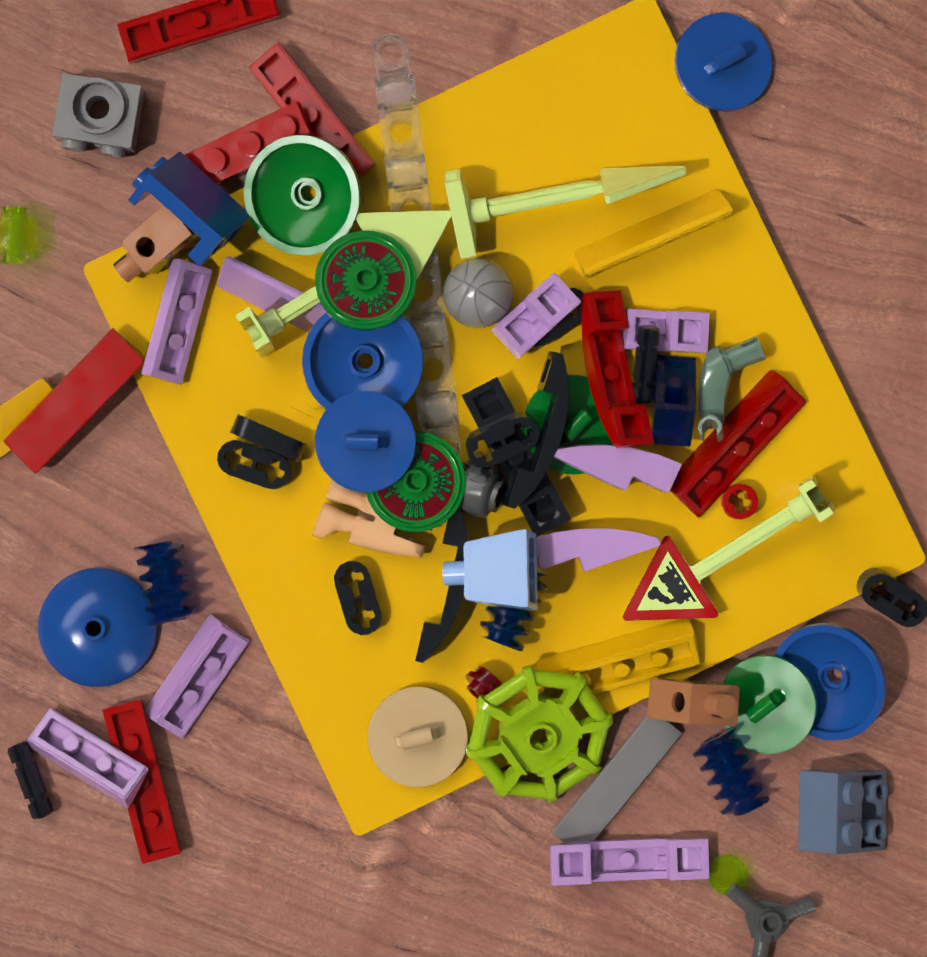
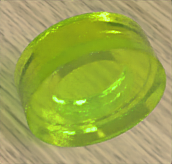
[708,854,748,895]

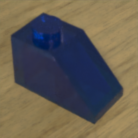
[651,355,696,447]

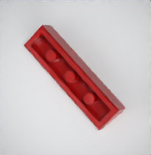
[3,328,145,474]
[670,370,807,518]

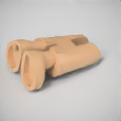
[312,480,432,557]

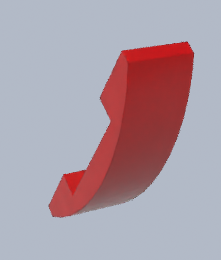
[581,290,654,448]

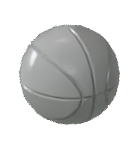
[443,258,513,328]

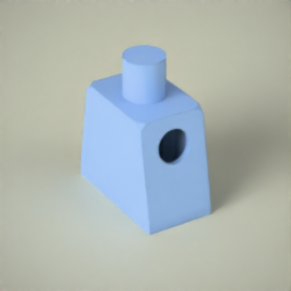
[442,529,538,610]

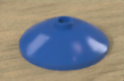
[302,313,423,409]
[38,568,158,687]
[775,623,887,741]

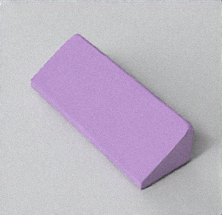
[217,256,326,333]
[145,614,250,739]
[27,708,149,808]

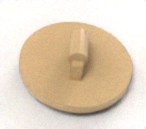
[368,687,468,787]

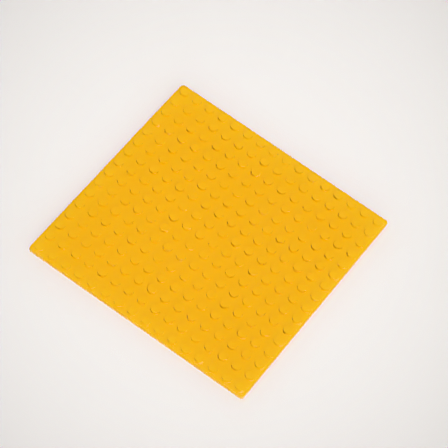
[83,0,925,836]

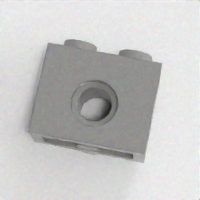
[52,73,145,158]

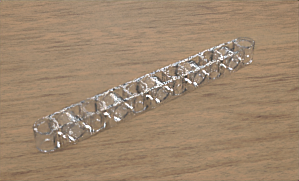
[373,33,460,456]

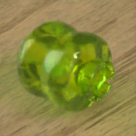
[0,207,38,265]

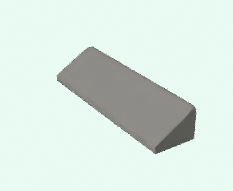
[551,712,682,843]

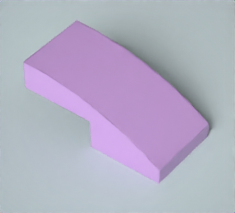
[491,272,581,360]
[623,309,710,353]

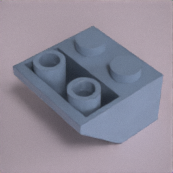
[798,769,888,855]

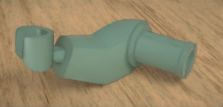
[698,336,765,442]

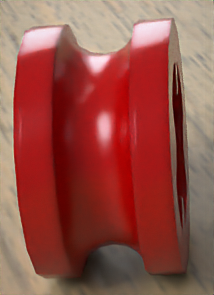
[721,484,758,519]

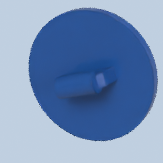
[674,13,772,112]
[315,391,416,492]

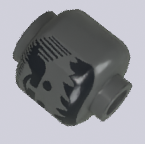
[459,460,506,518]

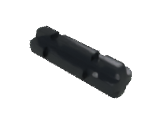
[632,325,660,403]
[7,742,53,819]

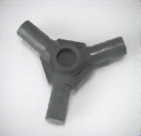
[725,883,816,957]

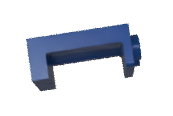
[128,151,250,266]

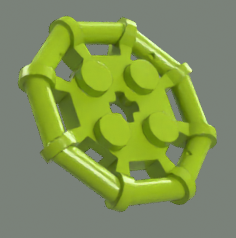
[465,665,613,803]

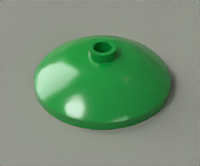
[244,134,361,256]

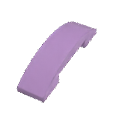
[550,838,709,886]

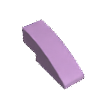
[554,444,682,493]
[536,528,660,572]

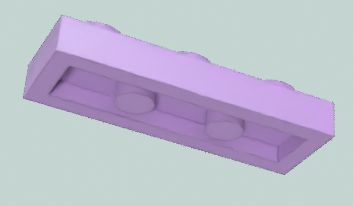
[141,258,212,385]

